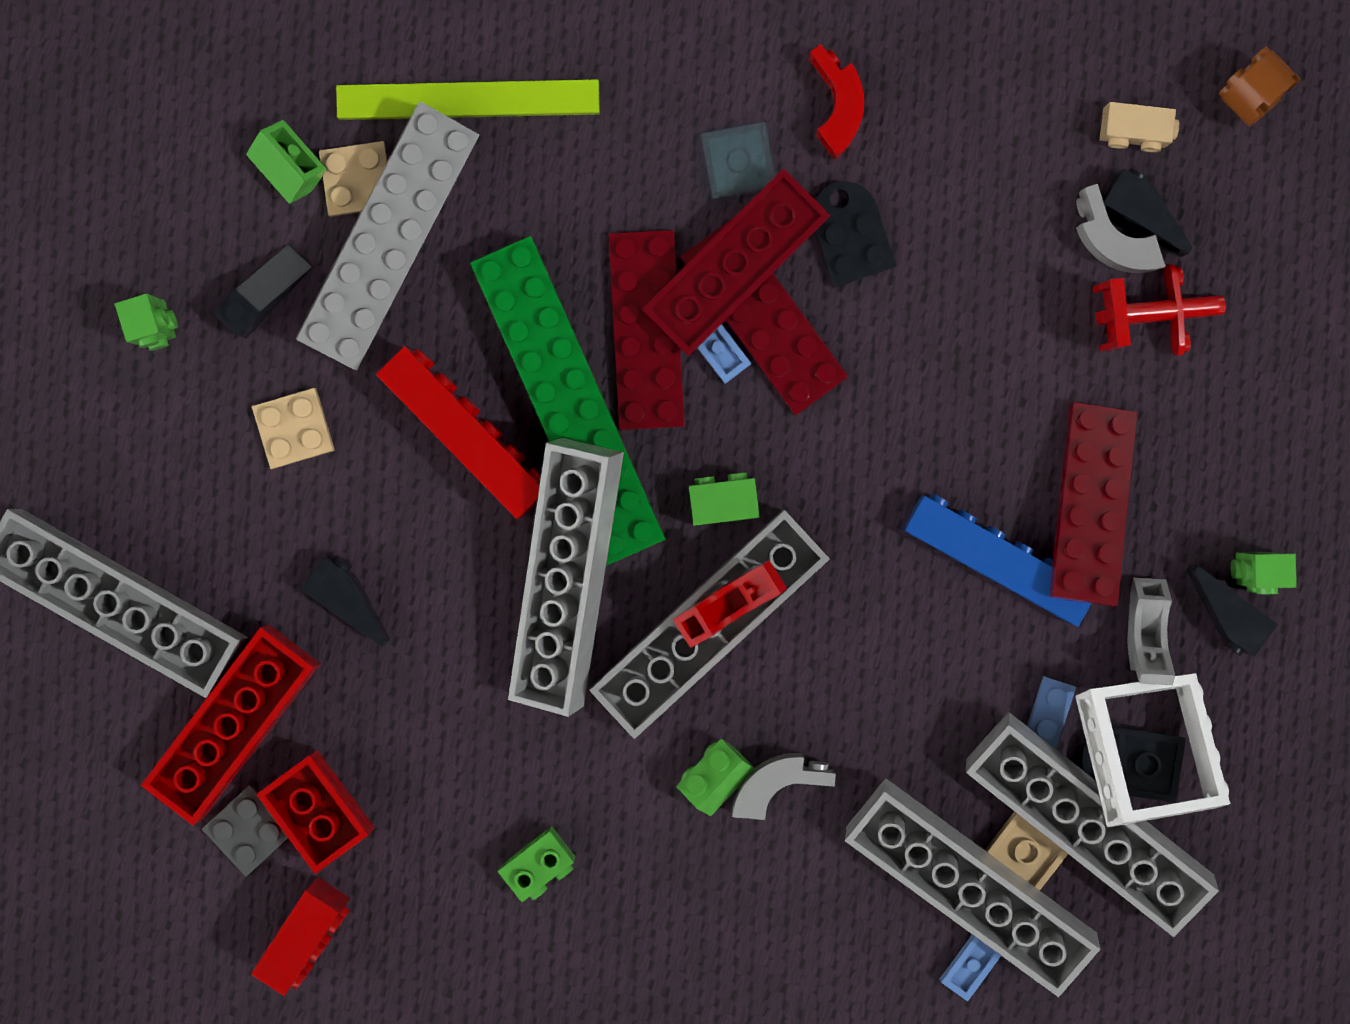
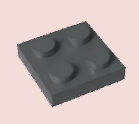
[202,784,288,877]

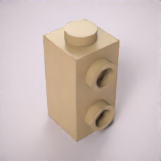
[1100,102,1179,152]

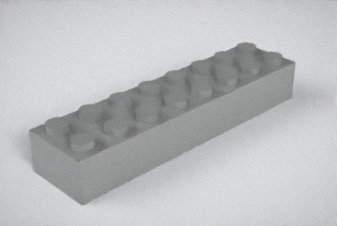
[296,101,479,371]
[508,438,624,717]
[0,509,248,698]
[589,510,830,739]
[966,712,1219,937]
[845,778,1100,997]

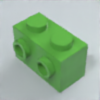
[246,120,327,204]
[114,294,178,351]
[689,472,760,526]
[1230,552,1296,594]
[676,739,755,816]
[498,826,576,902]

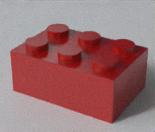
[256,750,375,874]
[251,877,350,996]

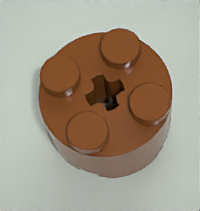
[1219,46,1301,127]

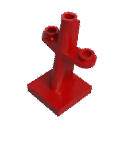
[1093,264,1226,356]

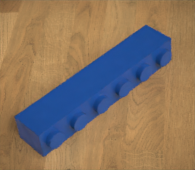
[902,493,1091,627]

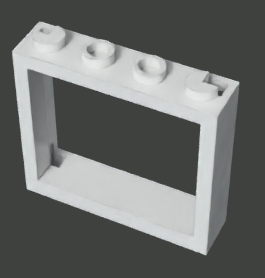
[1075,673,1230,828]

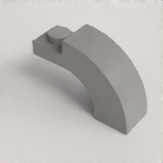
[1076,184,1165,273]
[1127,578,1175,685]
[732,753,836,820]

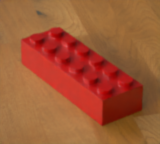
[376,346,542,519]
[140,624,321,826]

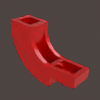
[808,44,864,160]
[672,560,787,648]

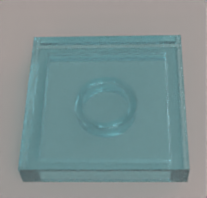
[701,122,775,200]

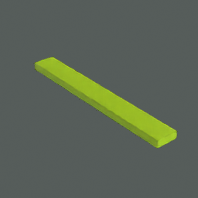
[336,79,600,120]

